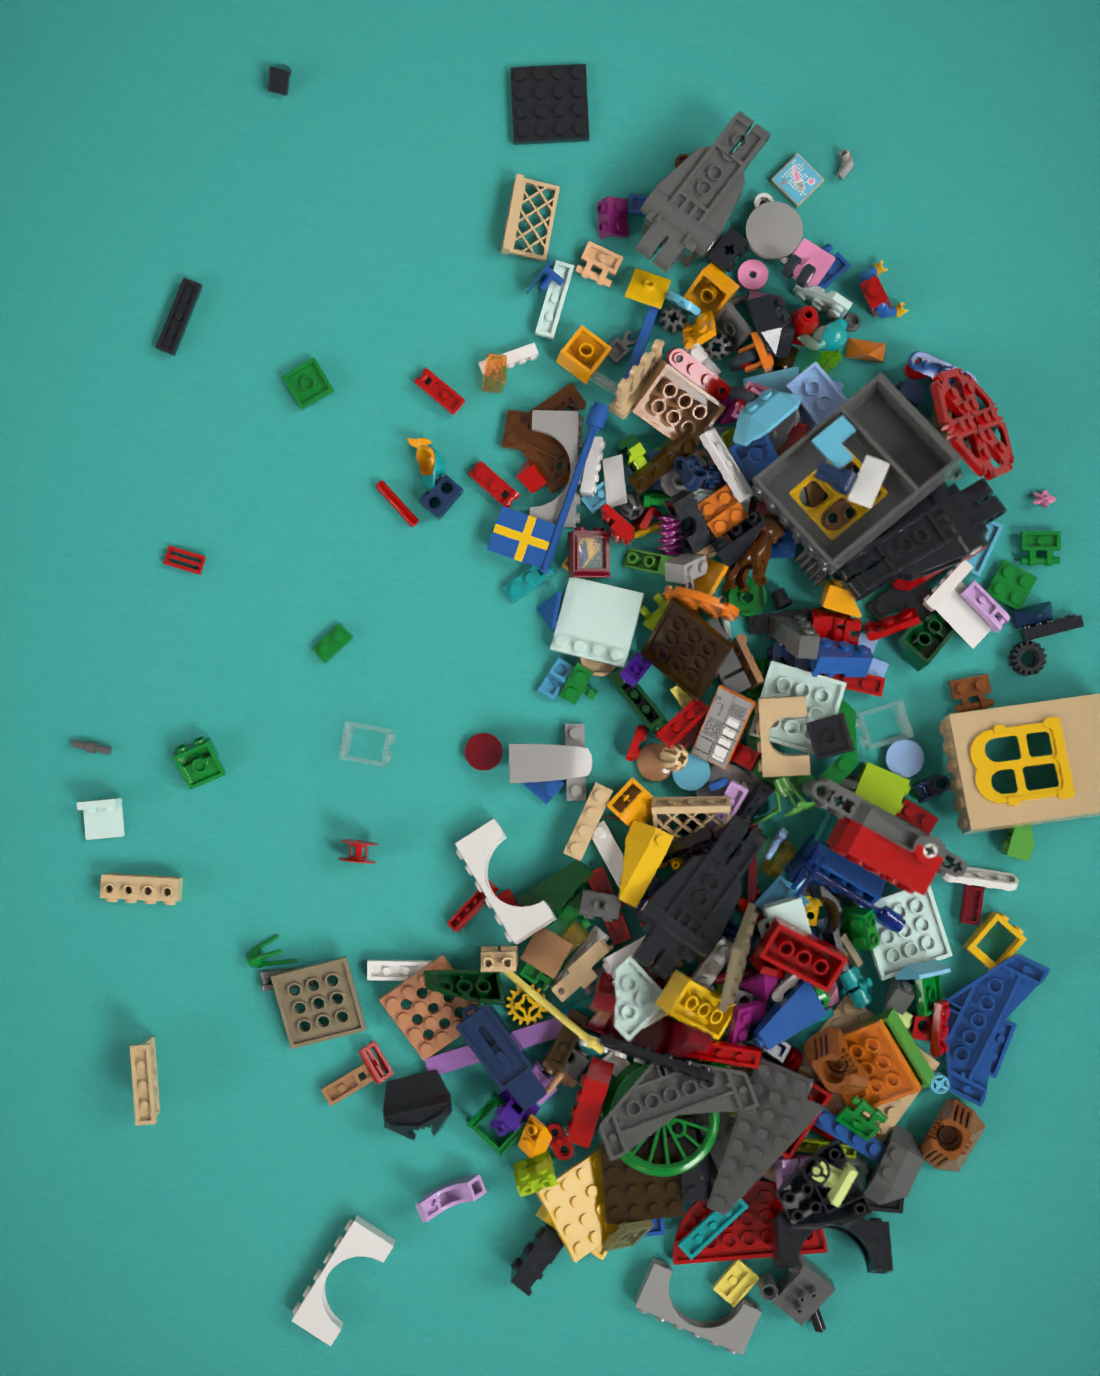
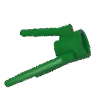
[246,935,297,968]

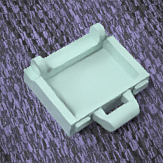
[757,895,812,938]

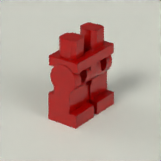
[810,609,862,645]

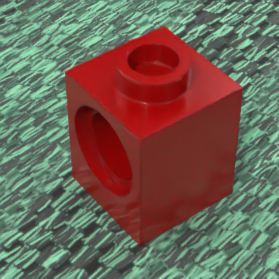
[909,1010,933,1041]

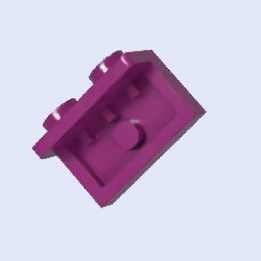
[597,196,629,239]

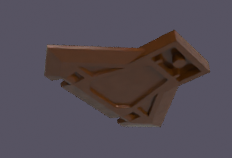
[501,382,586,494]

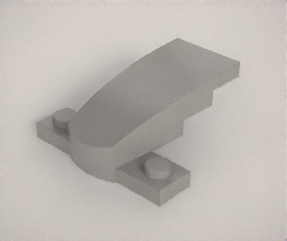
[509,724,593,801]

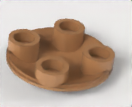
[637,743,672,781]

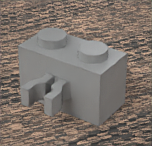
[665,552,708,590]

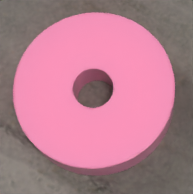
[737,259,768,291]

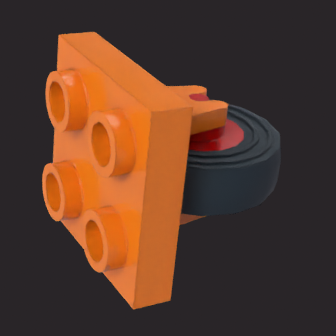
[728,331,775,374]

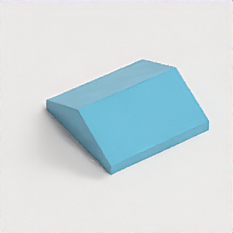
[895,959,951,980]

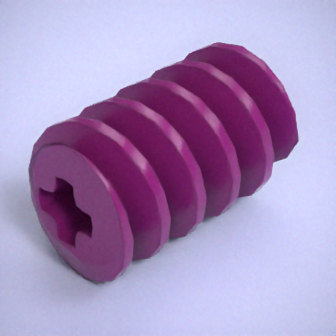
[658,514,682,555]

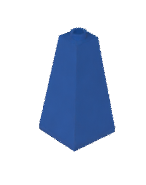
[753,979,828,1050]

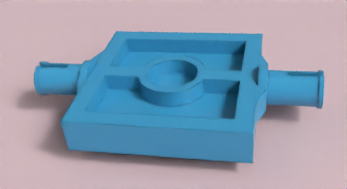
[754,875,810,926]

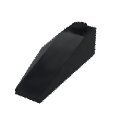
[675,1116,718,1202]

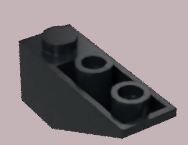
[710,509,766,567]

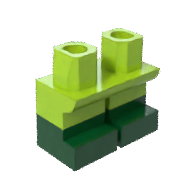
[615,433,647,473]

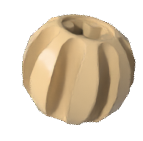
[660,743,689,772]

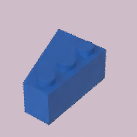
[808,637,873,677]

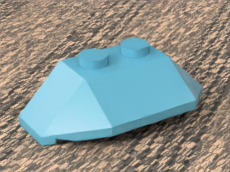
[733,389,802,446]

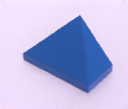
[536,591,562,631]

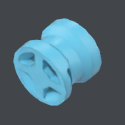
[929,1071,950,1094]

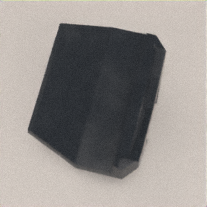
[383,1070,452,1141]

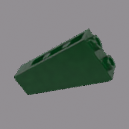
[608,667,668,738]
[518,859,595,926]

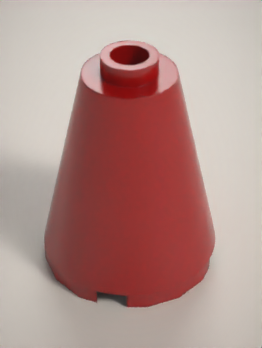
[789,306,820,347]

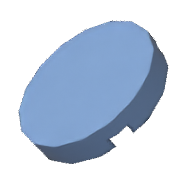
[885,739,924,777]

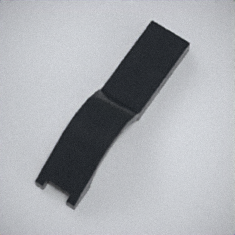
[809,885,850,972]

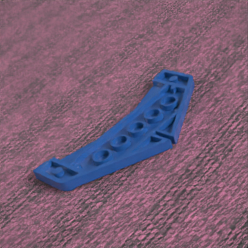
[944,953,1050,1107]

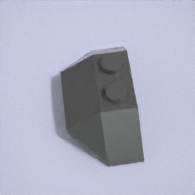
[863,1125,924,1205]

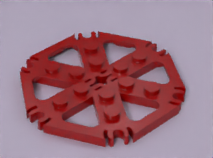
[930,368,1014,481]

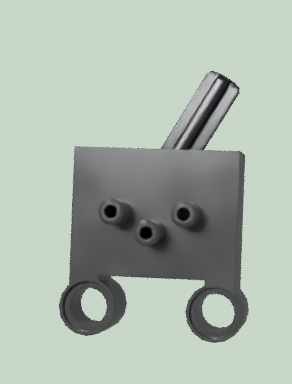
[758,1252,836,1333]

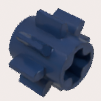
[702,465,722,489]

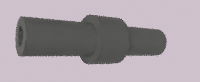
[72,740,112,755]

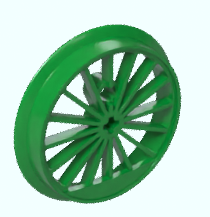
[603,1059,720,1177]

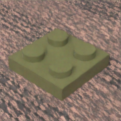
[602,1219,654,1252]

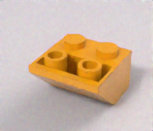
[606,777,653,828]

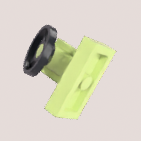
[803,1156,858,1207]

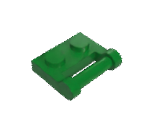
[643,491,671,507]

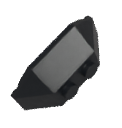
[746,290,795,359]

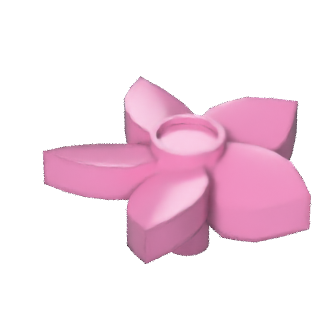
[1033,490,1056,508]

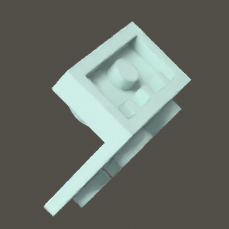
[77,798,125,840]

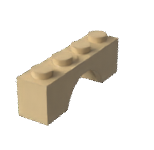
[563,782,613,861]

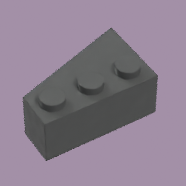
[768,615,820,659]

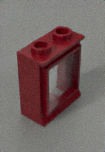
[568,527,611,578]

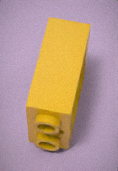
[963,911,1027,970]

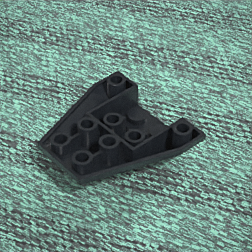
[775,1139,873,1228]

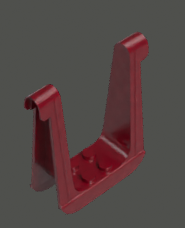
[585,989,713,1060]

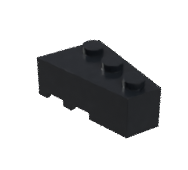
[510,1223,564,1296]

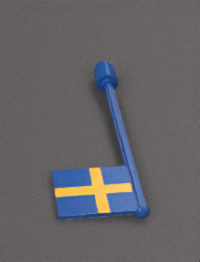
[487,402,609,574]

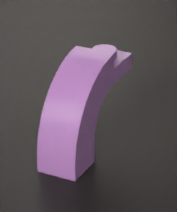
[415,1174,486,1223]

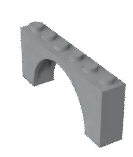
[530,410,583,528]
[634,1257,761,1355]

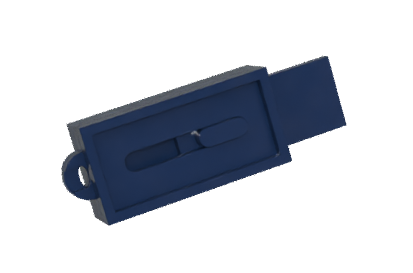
[456,1004,548,1111]

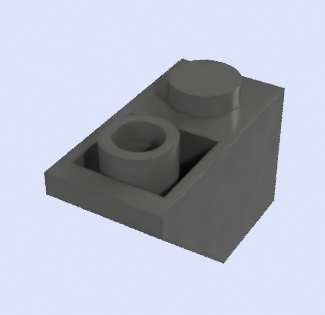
[885,976,915,1015]

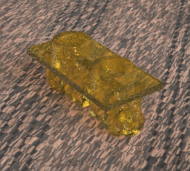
[761,839,798,879]

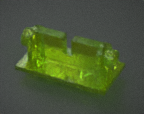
[813,349,842,375]

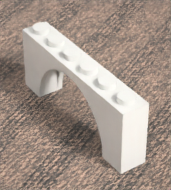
[455,819,556,944]
[291,1215,396,1346]

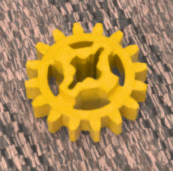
[506,983,547,1026]

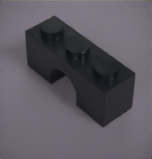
[664,490,712,555]

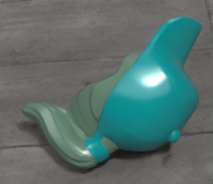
[797,318,848,352]

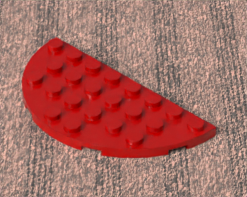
[673,1179,828,1265]

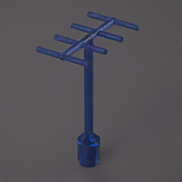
[784,834,906,933]

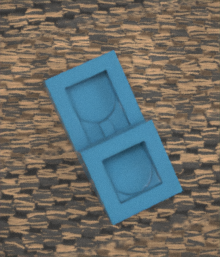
[537,657,574,702]

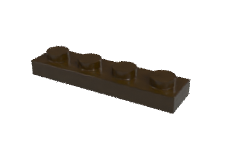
[627,431,697,495]

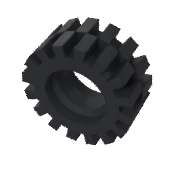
[1008,641,1047,676]

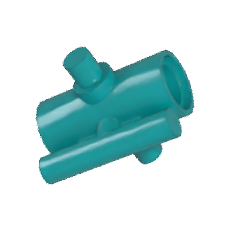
[838,965,874,1009]

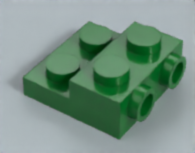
[173,736,226,790]
[840,905,879,951]

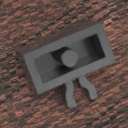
[579,889,621,922]

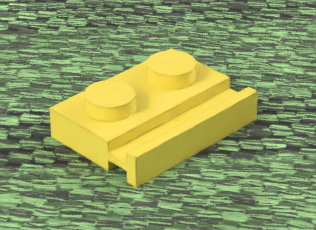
[712,1260,760,1308]

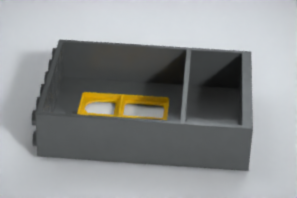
[753,373,962,576]

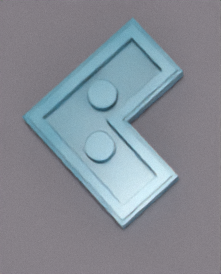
[811,415,856,469]

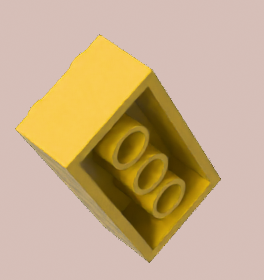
[655,970,736,1040]

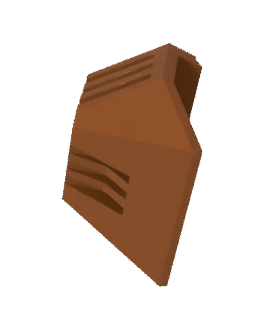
[803,1026,870,1095]
[917,1099,986,1172]

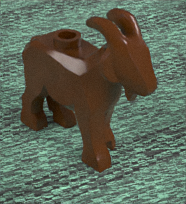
[723,514,784,593]

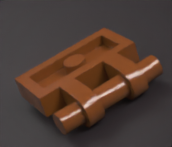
[949,674,994,713]

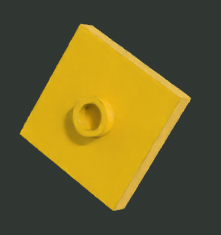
[625,268,671,309]

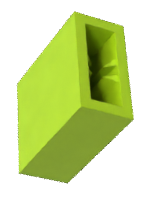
[851,762,911,816]

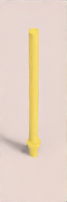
[502,972,605,1055]

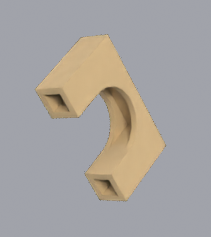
[755,695,810,777]

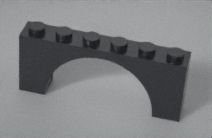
[771,1212,893,1274]

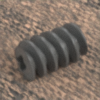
[794,548,830,587]

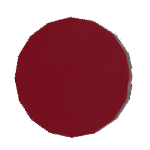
[465,733,503,771]

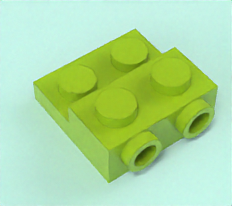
[513,1151,558,1197]

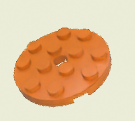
[663,585,740,622]

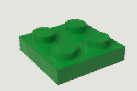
[282,357,335,410]
[985,560,1037,610]
[914,975,942,1017]

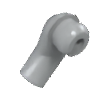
[836,149,854,180]

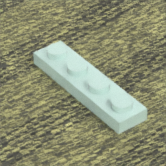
[535,260,574,340]

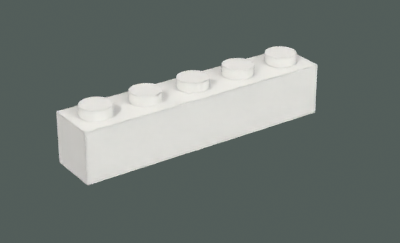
[478,342,539,377]
[580,436,605,497]
[922,560,974,612]

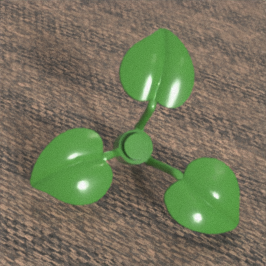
[750,776,817,824]

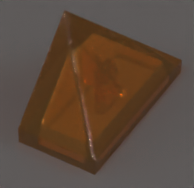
[482,353,507,393]

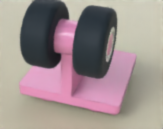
[782,239,835,288]

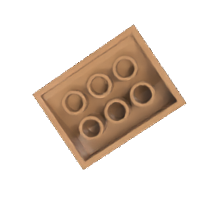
[632,359,726,454]

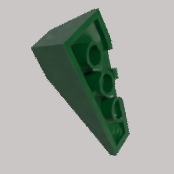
[898,612,955,672]
[423,969,505,1005]

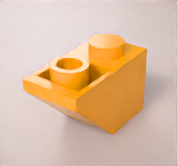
[517,1114,552,1158]

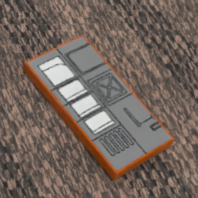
[691,685,756,770]

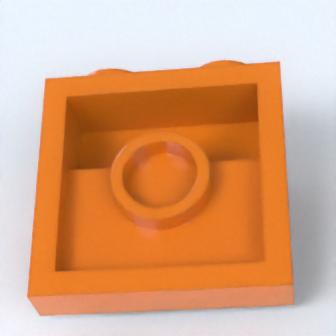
[697,483,749,538]

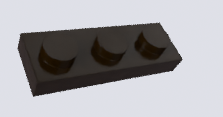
[545,1007,589,1070]

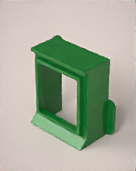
[466,1091,527,1156]

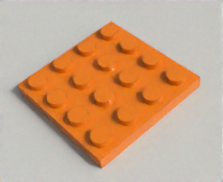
[840,1019,922,1113]

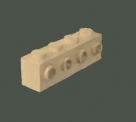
[100,873,183,905]

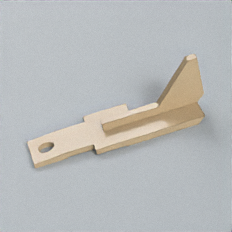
[551,938,615,1002]

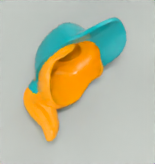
[407,438,445,488]

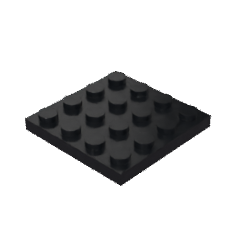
[510,64,590,145]

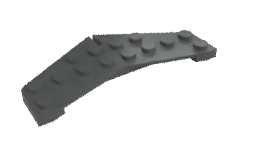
[599,1060,759,1161]

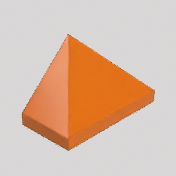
[845,338,886,363]

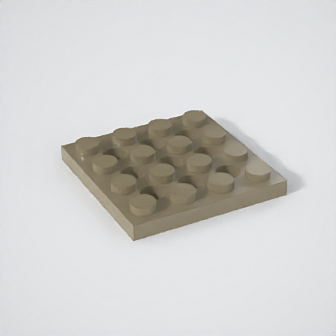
[719,903,758,1013]
[271,956,367,1049]

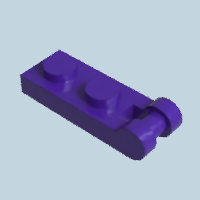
[619,652,652,688]

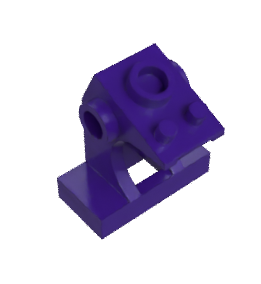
[488,1089,540,1136]

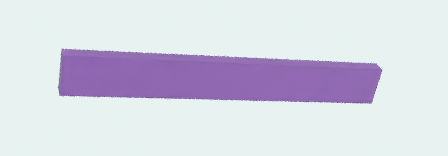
[425,1013,569,1074]

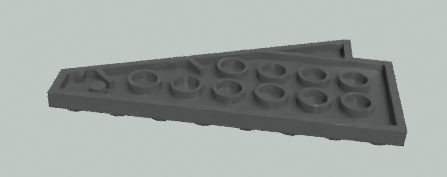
[707,1057,825,1215]

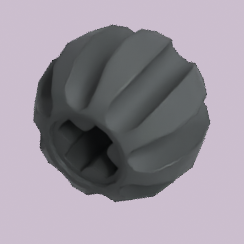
[659,305,687,335]
[703,332,732,361]
[617,491,645,520]

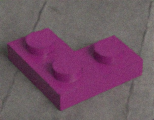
[727,1000,767,1044]

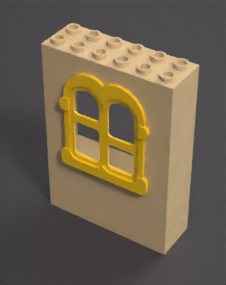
[939,693,1100,835]

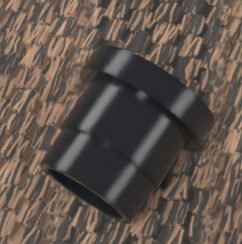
[771,588,793,611]

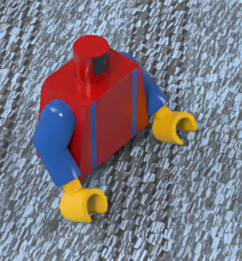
[858,260,908,318]

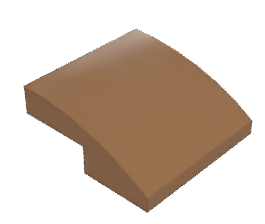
[521,927,573,979]

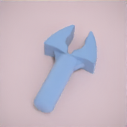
[764,827,789,860]

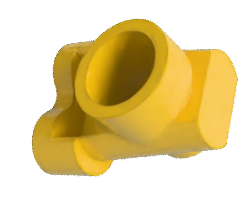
[804,896,823,926]

